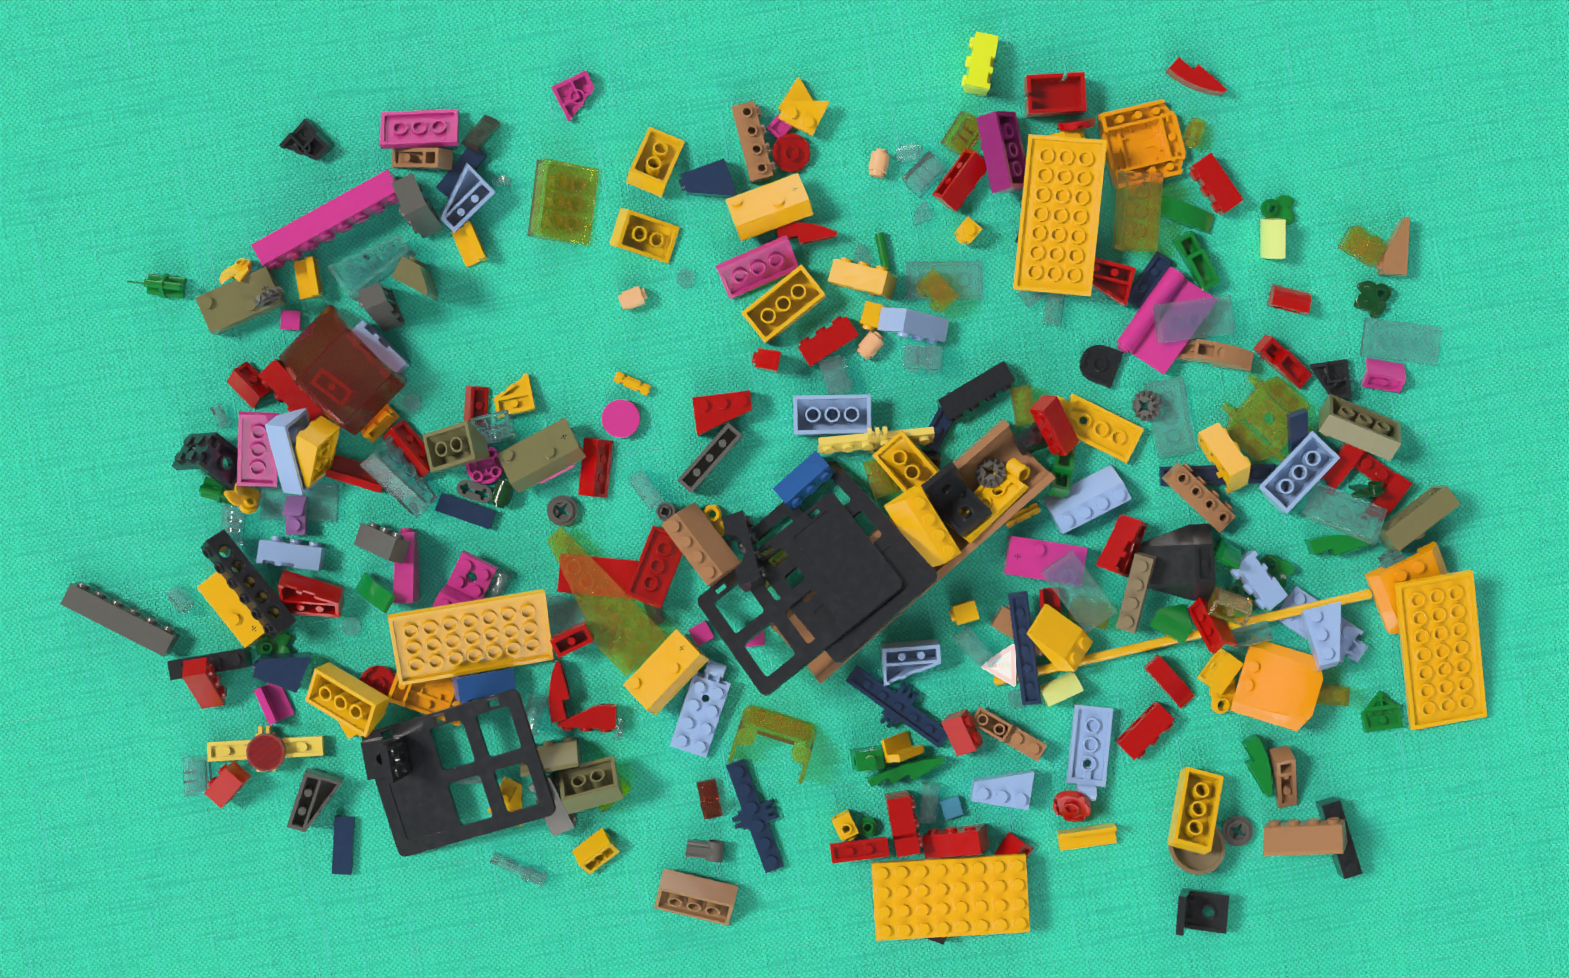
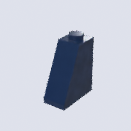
[679,158,737,198]
[251,652,313,693]

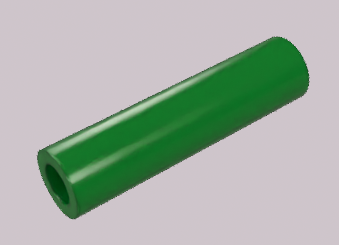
[875,232,891,271]

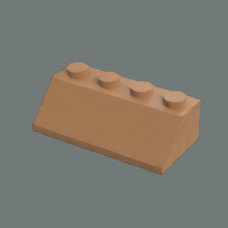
[661,502,741,587]
[1263,817,1348,856]
[654,869,738,926]

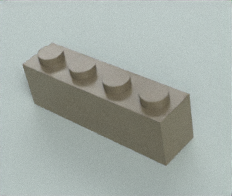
[1116,552,1157,633]

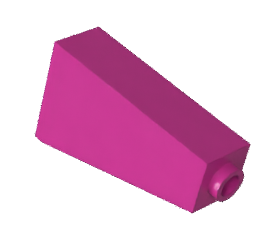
[393,528,420,603]

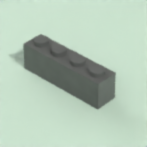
[677,423,743,493]

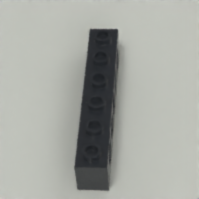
[201,529,297,639]

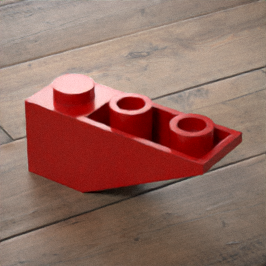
[557,703,617,732]

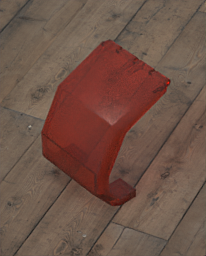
[279,305,407,435]

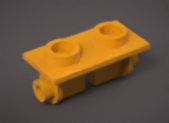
[359,403,400,443]

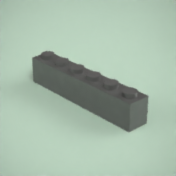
[60,581,180,657]

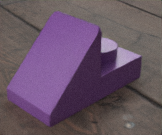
[282,496,307,535]

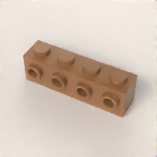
[731,101,776,184]
[1162,462,1236,533]

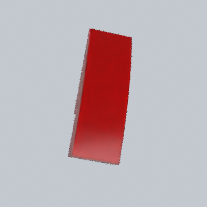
[1165,57,1227,96]
[776,222,837,245]
[1253,335,1312,389]
[1143,655,1195,709]
[548,660,571,723]

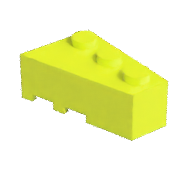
[961,32,999,97]

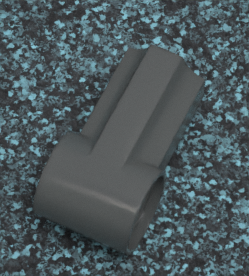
[686,839,725,862]

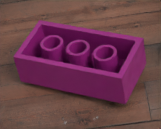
[976,111,1026,193]

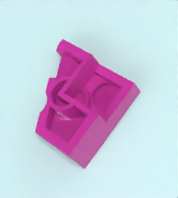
[551,70,595,121]

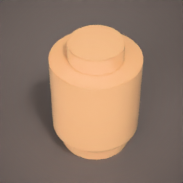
[868,149,890,178]
[618,286,648,310]
[856,331,884,360]

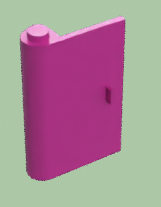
[1116,267,1218,375]

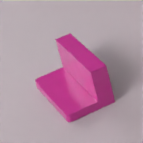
[1361,358,1406,393]
[254,683,295,725]

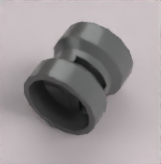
[656,502,678,521]

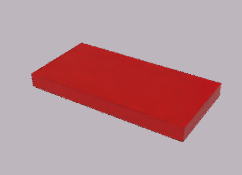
[625,525,683,609]
[557,553,638,599]

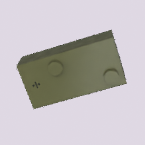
[195,267,287,335]
[1318,394,1402,461]
[497,418,586,493]
[1373,485,1460,551]

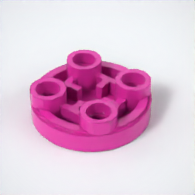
[602,399,640,438]
[466,446,504,484]

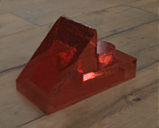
[696,778,723,820]

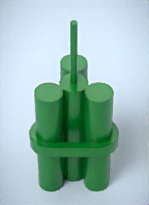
[127,273,187,298]
[199,477,234,505]

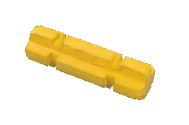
[614,372,651,396]
[1005,503,1040,528]

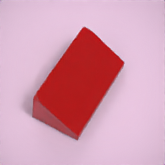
[464,386,489,425]

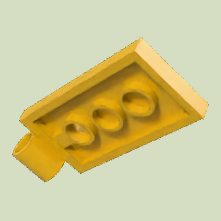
[1057,393,1144,463]
[944,458,1030,544]

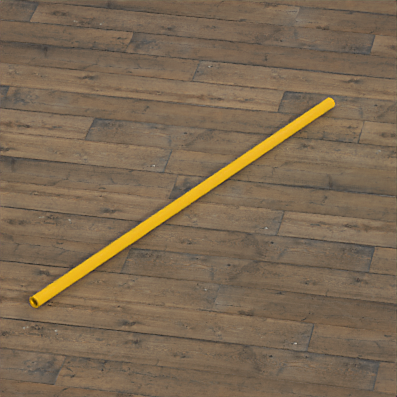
[993,589,1372,686]

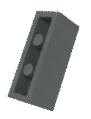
[354,522,411,564]

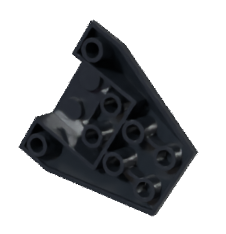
[1138,523,1215,601]

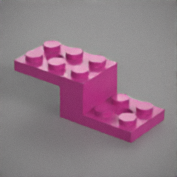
[432,550,498,607]

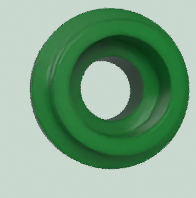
[858,817,877,837]

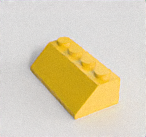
[884,485,961,567]
[305,662,390,737]

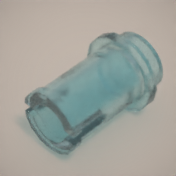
[210,403,232,429]

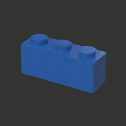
[773,451,835,510]
[452,667,516,704]

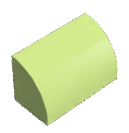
[1260,218,1286,259]
[1040,671,1084,707]

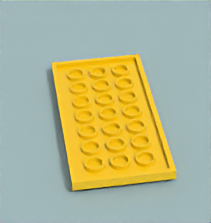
[1013,134,1107,297]
[1394,569,1487,730]
[388,589,554,686]
[871,854,1030,941]

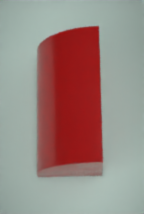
[1267,284,1311,315]

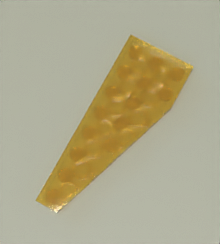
[547,526,668,677]

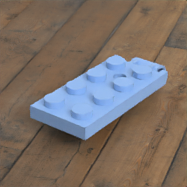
[1278,586,1368,663]
[670,660,731,758]
[1066,704,1113,801]

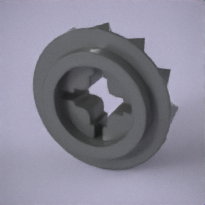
[254,286,284,307]
[1132,390,1161,421]
[975,458,1006,488]
[547,495,578,526]
[1221,815,1253,846]

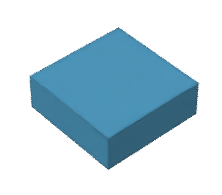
[939,795,963,820]

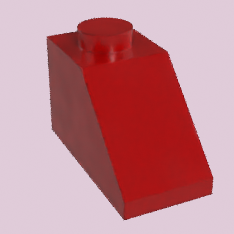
[752,348,781,373]

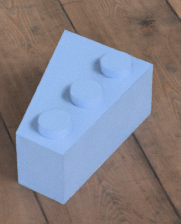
[877,307,949,345]
[256,536,326,571]
[969,769,1035,810]

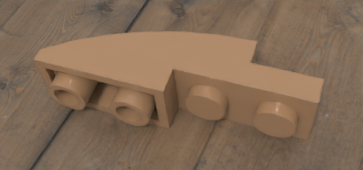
[1176,339,1254,372]
[973,706,1047,762]

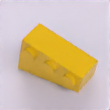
[828,257,897,300]
[1198,422,1251,494]

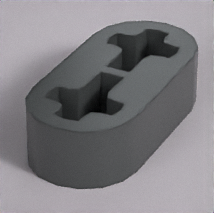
[457,480,493,503]

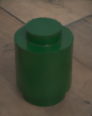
[491,479,514,509]

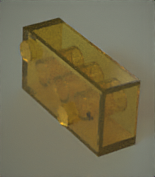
[1113,170,1164,251]

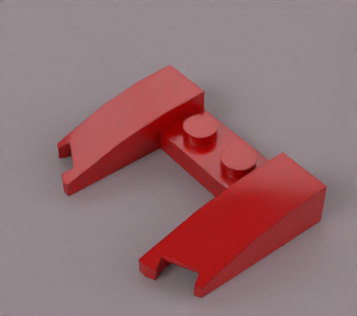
[1320,442,1412,522]

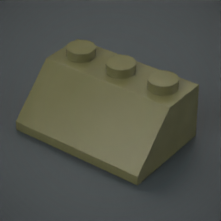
[392,256,438,301]
[422,421,490,472]
[520,736,582,777]
[558,755,624,814]

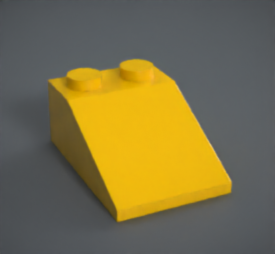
[626,126,685,198]
[609,208,680,264]
[295,416,340,488]
[872,430,940,492]
[1027,604,1093,672]

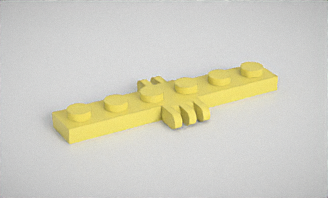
[818,426,935,454]
[207,725,325,772]

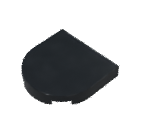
[1079,345,1124,389]

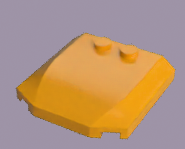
[1098,99,1186,190]
[1365,541,1448,634]
[1230,637,1323,732]
[388,673,462,726]

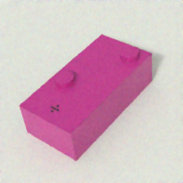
[1003,535,1087,586]

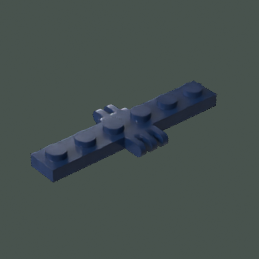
[845,665,948,748]
[726,758,784,873]

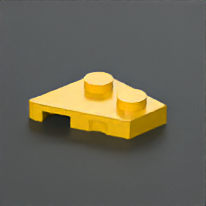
[778,100,829,136]

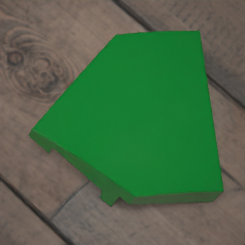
[1149,604,1193,645]
[1361,691,1404,733]

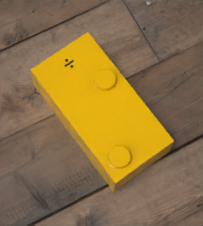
[726,173,813,241]
[741,264,827,344]
[197,567,274,648]
[623,629,709,715]
[1167,766,1224,855]

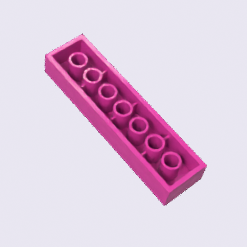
[251,169,400,270]

